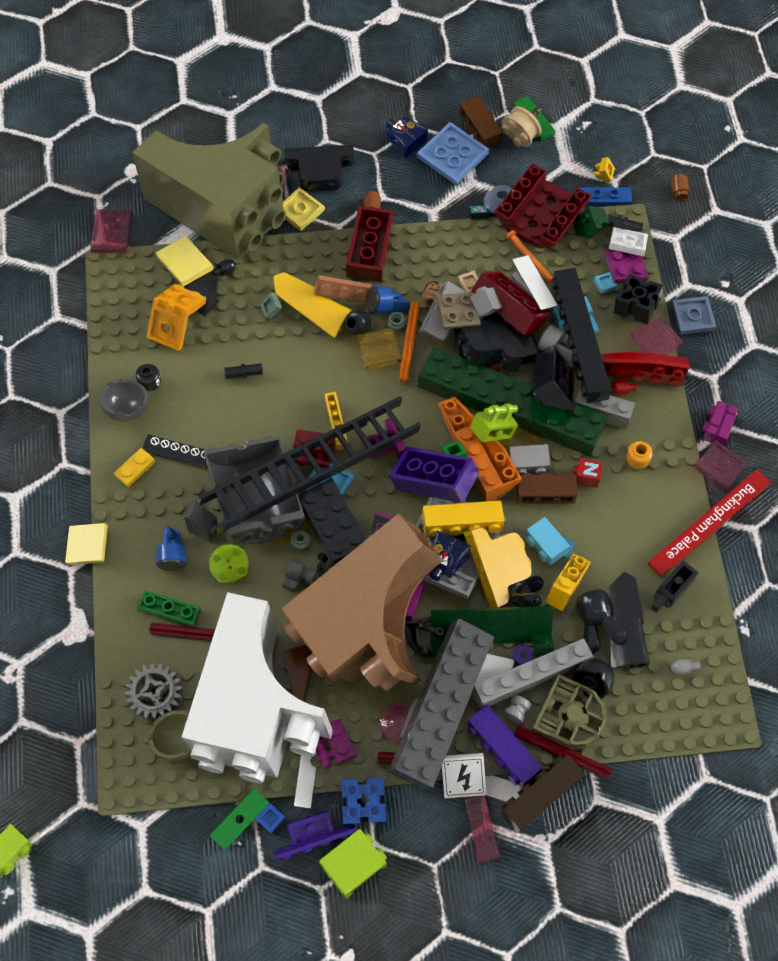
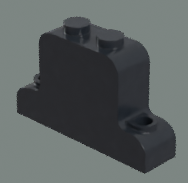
[284,145,354,192]
[457,312,522,372]

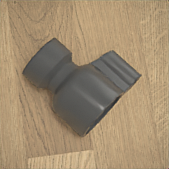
[282,559,317,591]

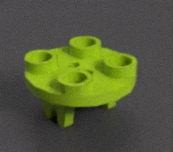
[209,544,249,583]

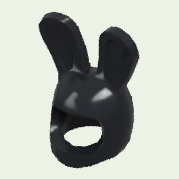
[575,589,627,653]

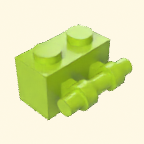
[470,404,518,442]

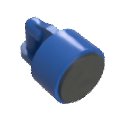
[366,286,410,314]
[156,526,186,571]

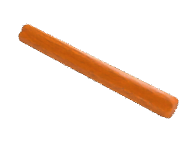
[399,301,420,383]

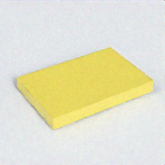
[156,236,214,287]

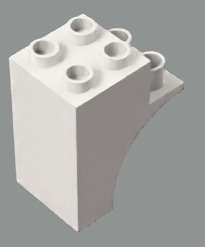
[182,592,333,784]

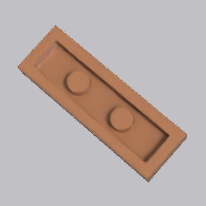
[314,275,371,303]

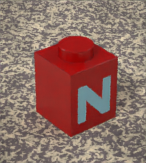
[573,459,603,488]

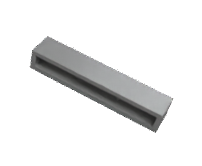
[472,639,593,710]

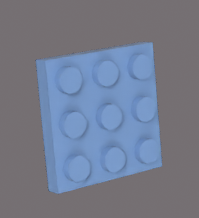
[417,122,489,185]

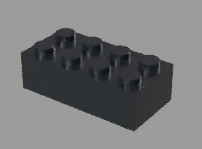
[298,478,366,567]

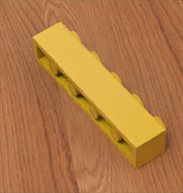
[324,392,348,450]

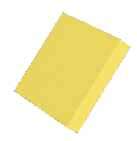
[283,187,325,231]
[65,523,108,565]

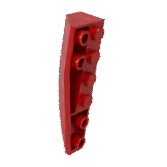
[572,352,690,387]

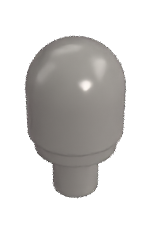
[671,659,700,675]

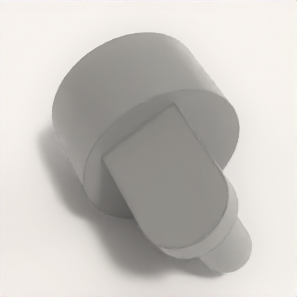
[537,325,573,364]

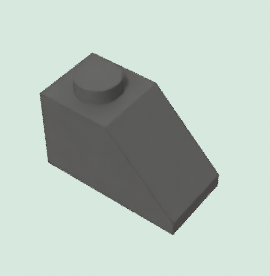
[184,500,218,540]

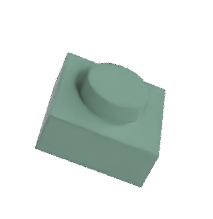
[260,293,282,319]

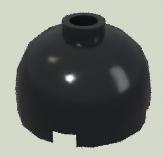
[572,658,614,699]

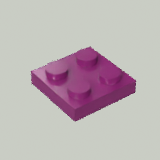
[604,250,649,283]

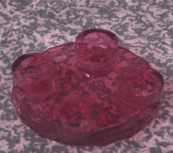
[380,703,411,743]

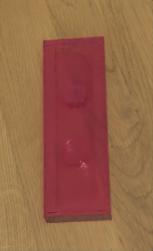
[464,796,500,863]

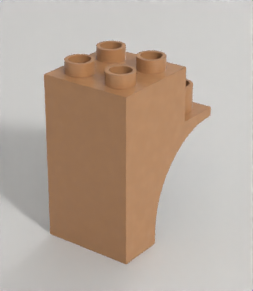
[282,513,443,691]

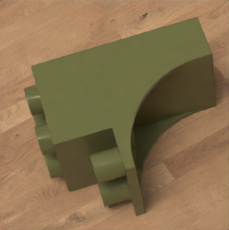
[132,123,286,260]

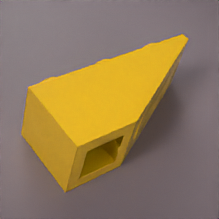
[545,553,591,611]

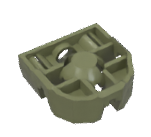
[532,674,606,750]

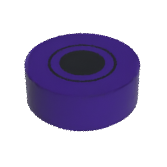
[513,645,533,666]

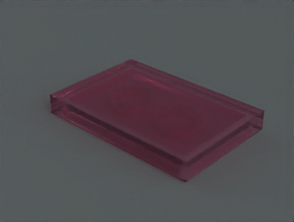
[90,209,132,253]

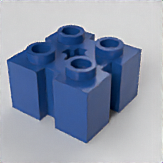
[341,778,386,824]

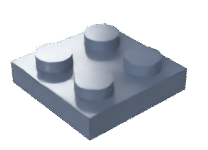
[672,296,716,335]

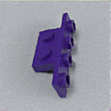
[273,810,357,861]

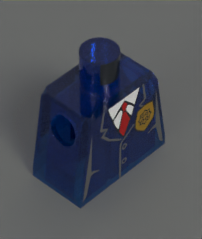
[386,117,428,159]
[429,530,472,581]

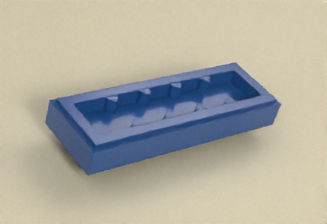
[579,187,632,206]

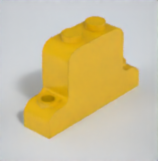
[464,528,532,608]

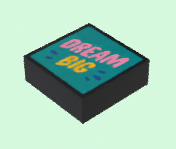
[469,205,489,219]

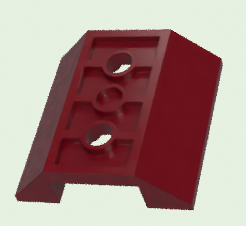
[494,163,592,248]

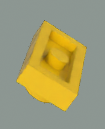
[114,448,155,488]

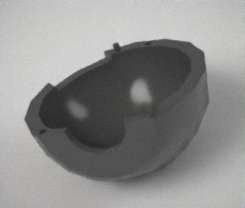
[99,379,148,422]

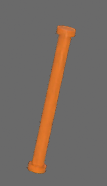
[506,230,553,286]

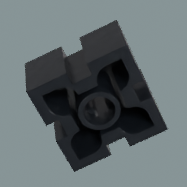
[614,274,663,325]

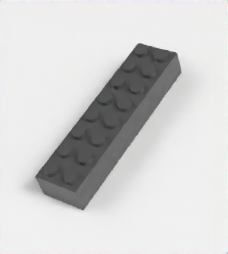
[388,618,494,790]

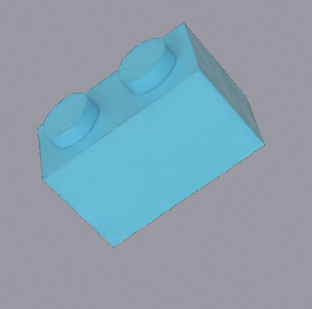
[525,517,570,566]

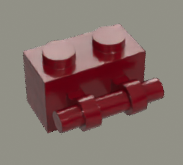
[293,429,335,469]

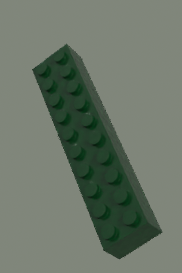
[418,346,608,456]

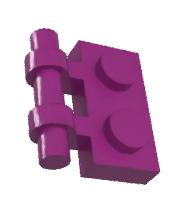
[316,719,357,769]

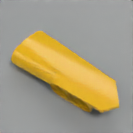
[273,272,353,338]

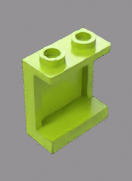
[319,829,387,899]

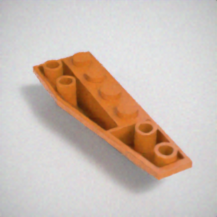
[438,397,522,502]

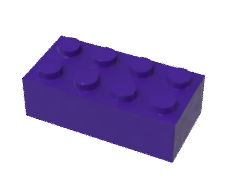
[389,446,479,503]

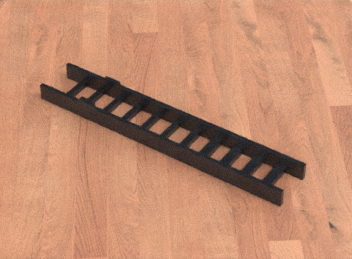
[199,396,421,534]

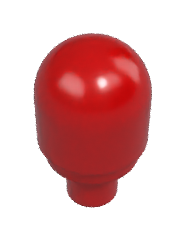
[610,380,637,396]

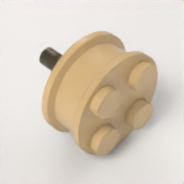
[501,106,542,147]

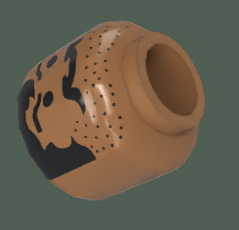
[421,281,442,308]

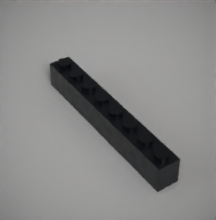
[551,268,611,403]

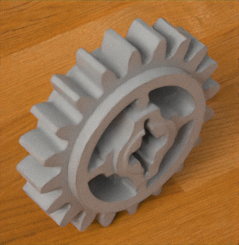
[125,663,183,721]

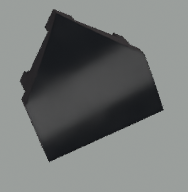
[184,279,219,317]

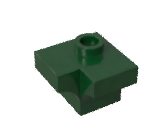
[573,206,610,239]

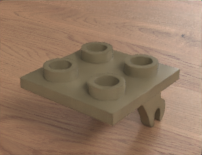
[436,292,481,329]

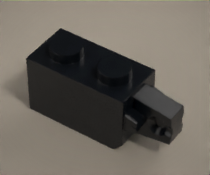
[651,560,699,614]

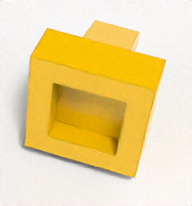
[593,157,615,182]

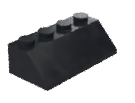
[533,344,574,410]

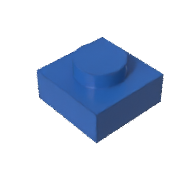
[255,803,286,834]

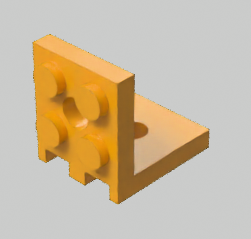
[146,284,206,351]

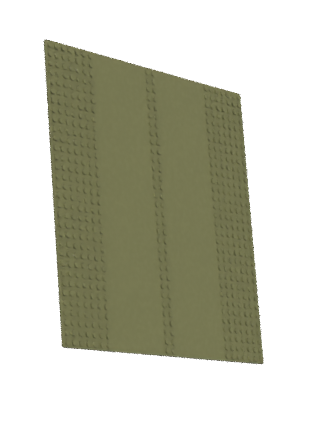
[85,204,761,816]

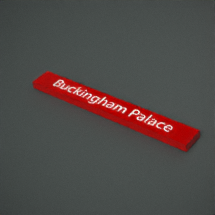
[648,469,771,578]

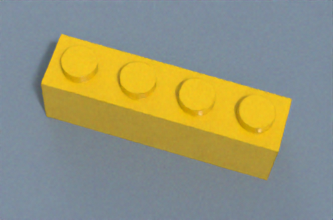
[422,501,505,537]

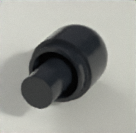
[212,259,236,277]

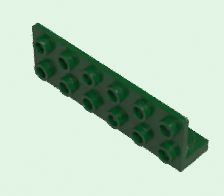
[431,606,554,658]

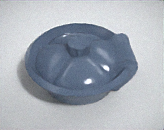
[484,185,512,214]

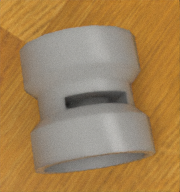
[504,695,531,724]

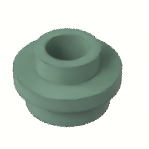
[388,312,406,330]
[291,530,310,550]

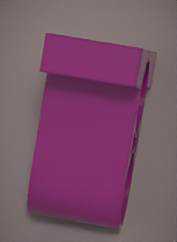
[364,418,406,459]

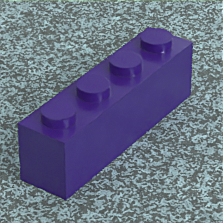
[467,705,542,788]

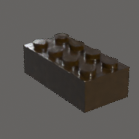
[500,754,586,833]

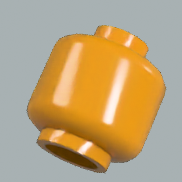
[626,441,653,469]

